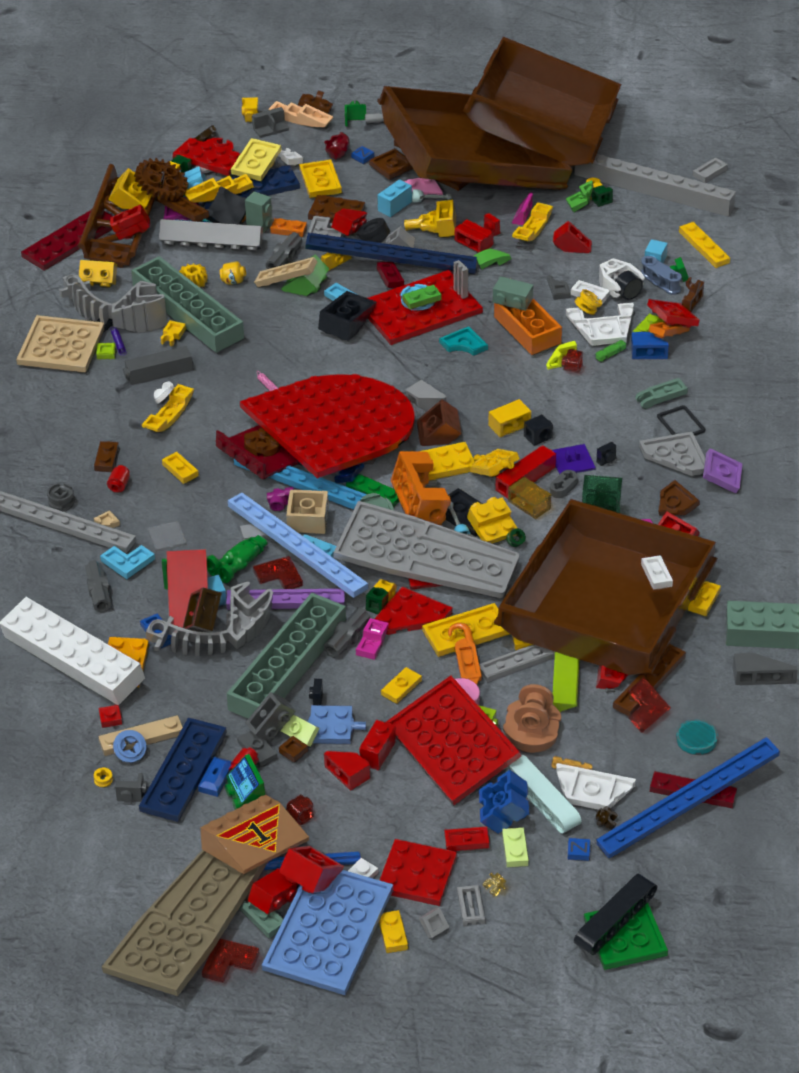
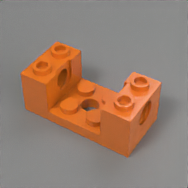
[391,451,451,526]

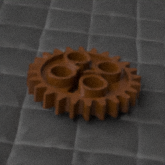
[134,158,188,201]

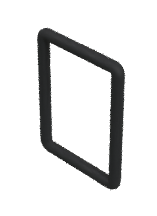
[657,405,706,435]

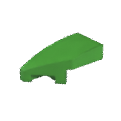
[566,180,594,213]
[474,249,512,269]

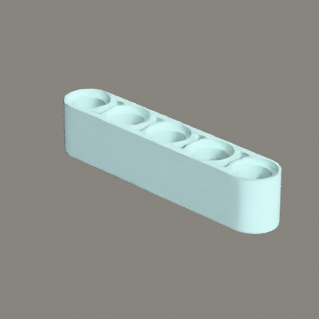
[504,755,581,834]

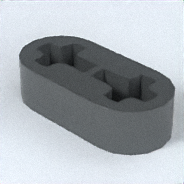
[550,470,577,498]

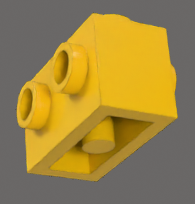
[79,260,117,287]

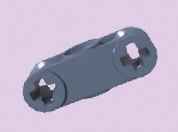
[641,256,682,295]

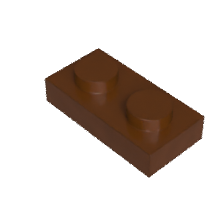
[94,441,119,472]

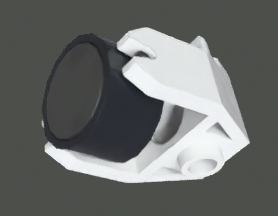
[599,258,645,300]

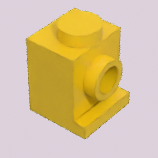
[242,97,259,122]

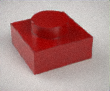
[484,213,500,236]
[98,705,122,728]

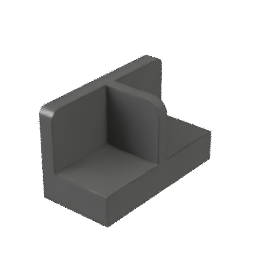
[252,107,289,138]

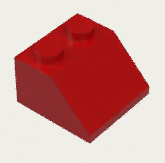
[279,846,344,894]

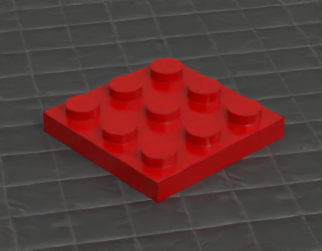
[380,839,457,906]

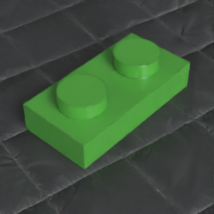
[402,285,442,309]

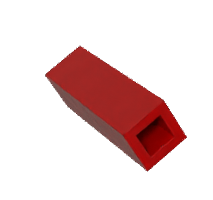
[495,445,556,499]

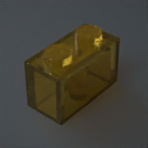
[508,477,552,519]

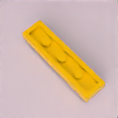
[679,222,730,268]

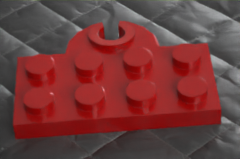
[173,138,240,176]

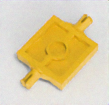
[469,449,520,477]

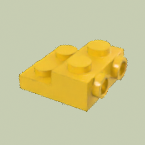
[467,497,517,544]

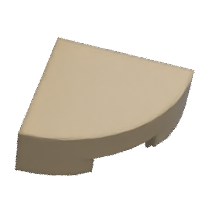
[93,510,120,528]

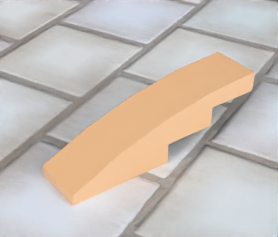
[269,101,333,127]

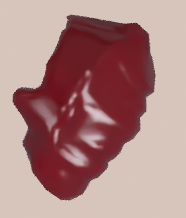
[324,132,350,160]

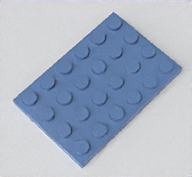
[262,870,393,995]

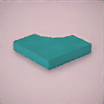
[439,326,488,356]

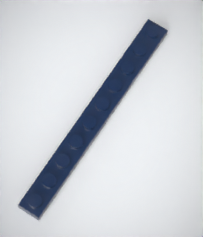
[305,232,477,274]

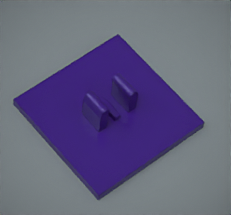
[552,444,596,475]

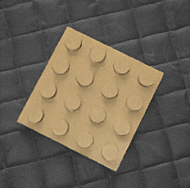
[17,315,104,372]

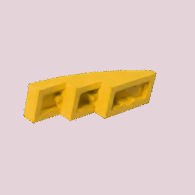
[184,174,254,203]

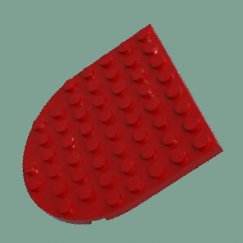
[240,374,414,479]

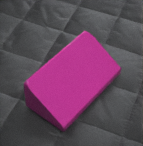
[512,192,533,225]

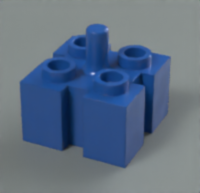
[479,770,529,834]

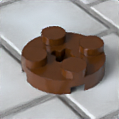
[244,427,281,457]

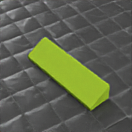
[552,652,579,712]

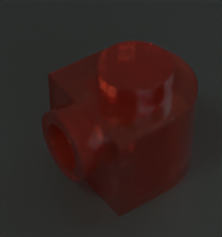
[562,349,583,373]
[286,794,314,825]

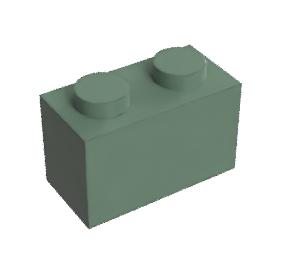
[245,192,273,233]
[493,277,533,311]

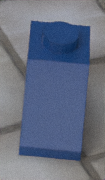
[631,332,669,359]

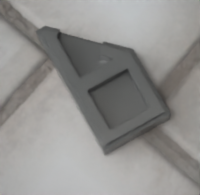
[547,275,571,300]

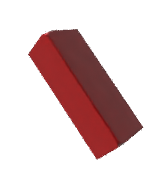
[658,512,700,536]

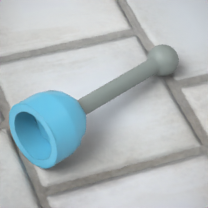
[448,502,470,534]

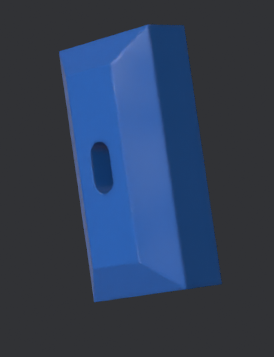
[198,757,232,797]

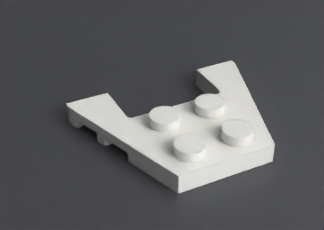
[566,303,634,346]

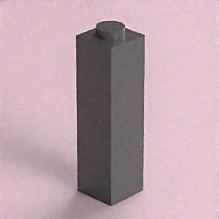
[123,346,193,385]

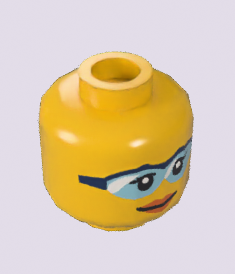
[220,261,246,285]

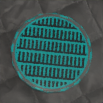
[676,719,718,754]

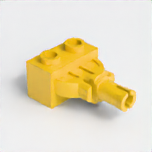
[404,200,456,237]

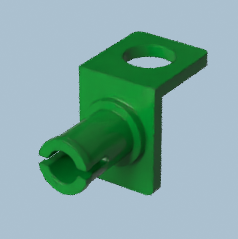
[344,101,366,126]

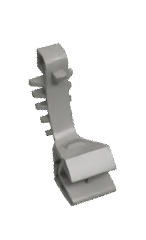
[59,275,167,333]
[146,581,273,656]

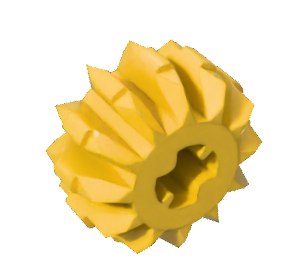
[179,263,208,288]

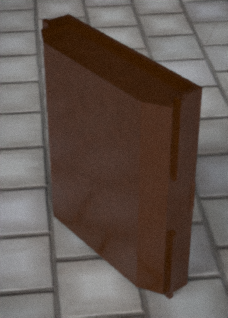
[463,37,622,166]
[377,86,572,190]
[494,499,718,675]

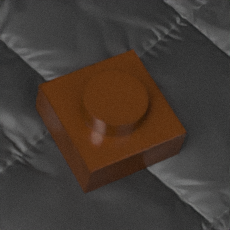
[279,736,308,763]

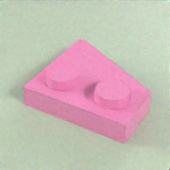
[404,178,443,195]

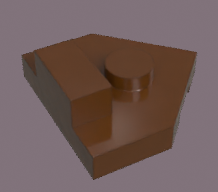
[658,480,700,516]

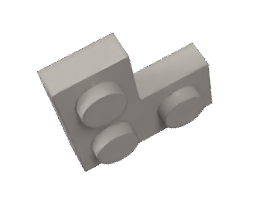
[306,216,343,238]

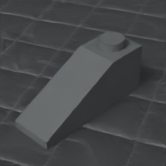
[733,653,798,685]

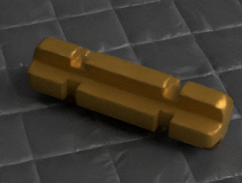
[551,756,593,770]

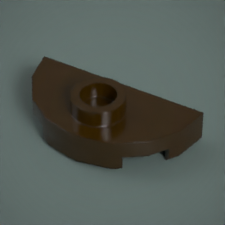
[195,125,217,141]

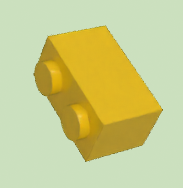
[488,399,531,438]

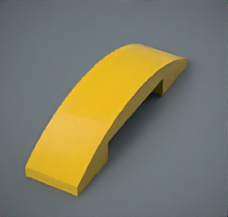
[512,202,553,241]
[142,384,194,432]

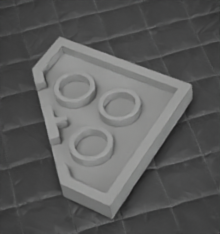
[639,432,705,476]

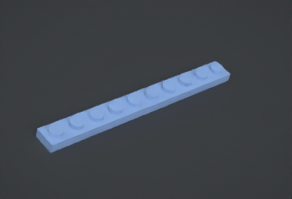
[228,493,368,598]

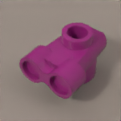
[267,487,295,511]

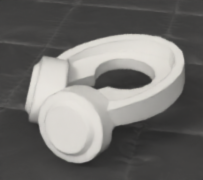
[154,381,174,404]

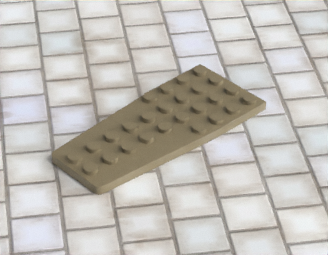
[102,850,268,996]

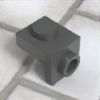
[115,773,148,802]

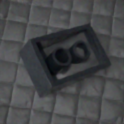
[318,291,377,341]

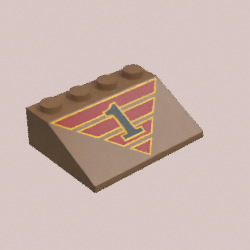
[200,795,309,874]

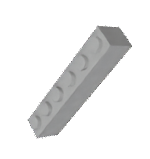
[159,219,263,251]

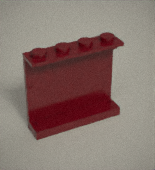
[215,425,300,479]

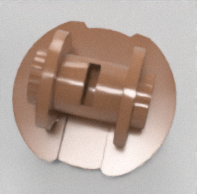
[503,684,561,753]

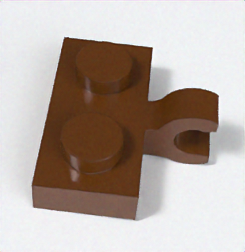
[298,90,333,114]
[682,277,705,312]

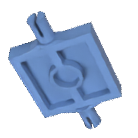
[307,705,366,744]

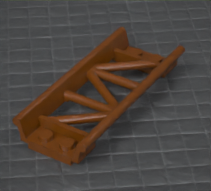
[78,164,163,268]

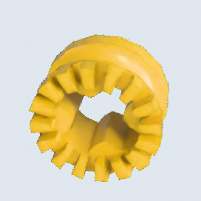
[93,767,113,787]

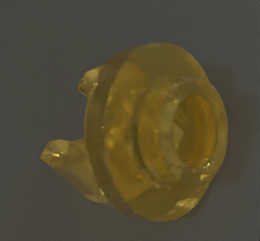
[483,872,507,896]

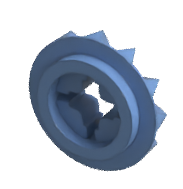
[113,730,146,763]

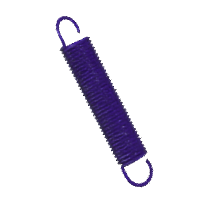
[110,327,127,355]

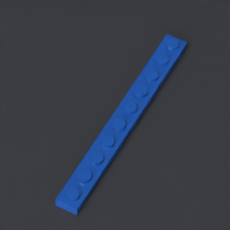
[596,737,780,859]

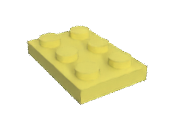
[231,138,282,181]

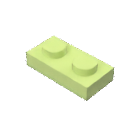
[502,827,528,867]

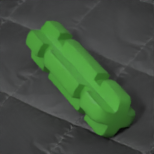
[595,340,626,362]

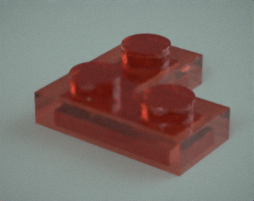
[253,556,303,589]
[628,677,671,733]
[202,939,260,983]

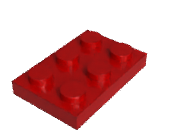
[647,299,700,328]

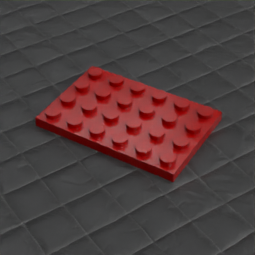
[368,270,483,345]
[386,675,521,805]

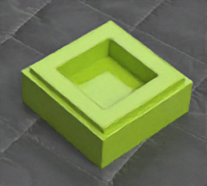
[96,343,116,359]

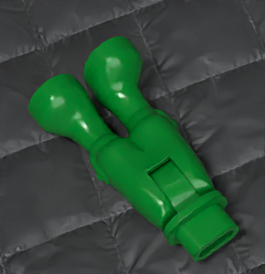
[207,535,268,583]

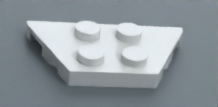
[556,763,636,810]

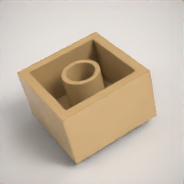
[286,490,329,534]

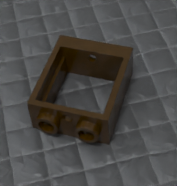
[183,587,222,633]

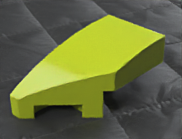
[546,341,577,370]

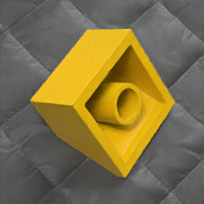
[108,168,152,209]

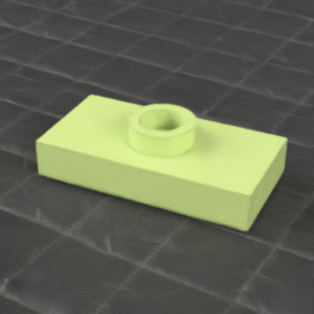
[280,714,320,747]

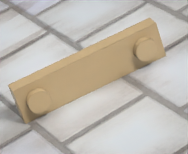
[254,257,317,287]
[98,715,183,756]

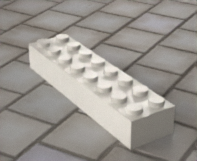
[0,597,145,705]

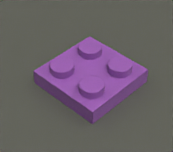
[703,448,742,494]

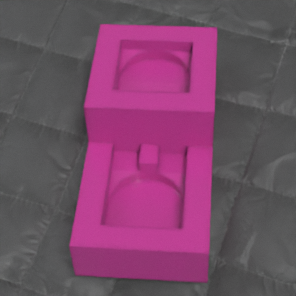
[356,618,389,660]

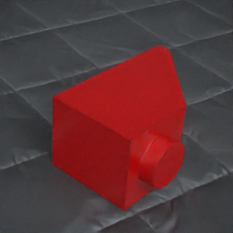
[553,221,592,253]
[324,751,371,791]

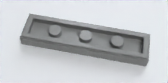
[479,645,555,682]

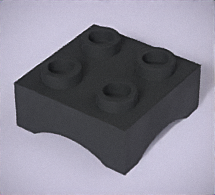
[206,187,246,225]

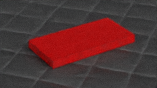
[167,549,208,628]

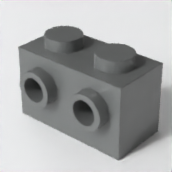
[245,692,296,742]

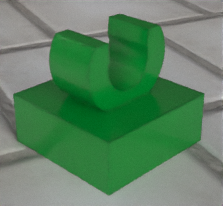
[670,257,689,282]

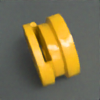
[575,289,602,315]

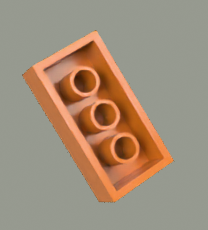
[494,299,562,355]

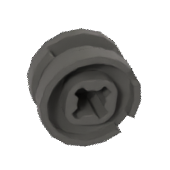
[47,483,75,511]

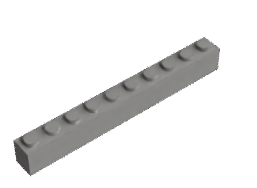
[574,154,736,216]

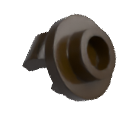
[595,806,618,829]

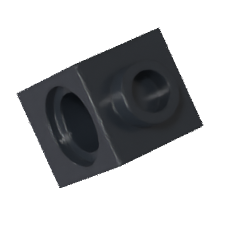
[524,414,553,446]

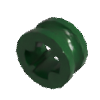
[506,528,526,547]

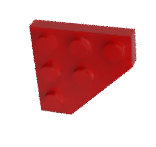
[375,587,453,635]

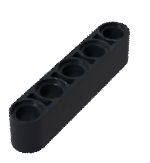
[574,873,658,955]

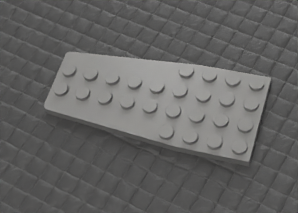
[333,501,519,598]

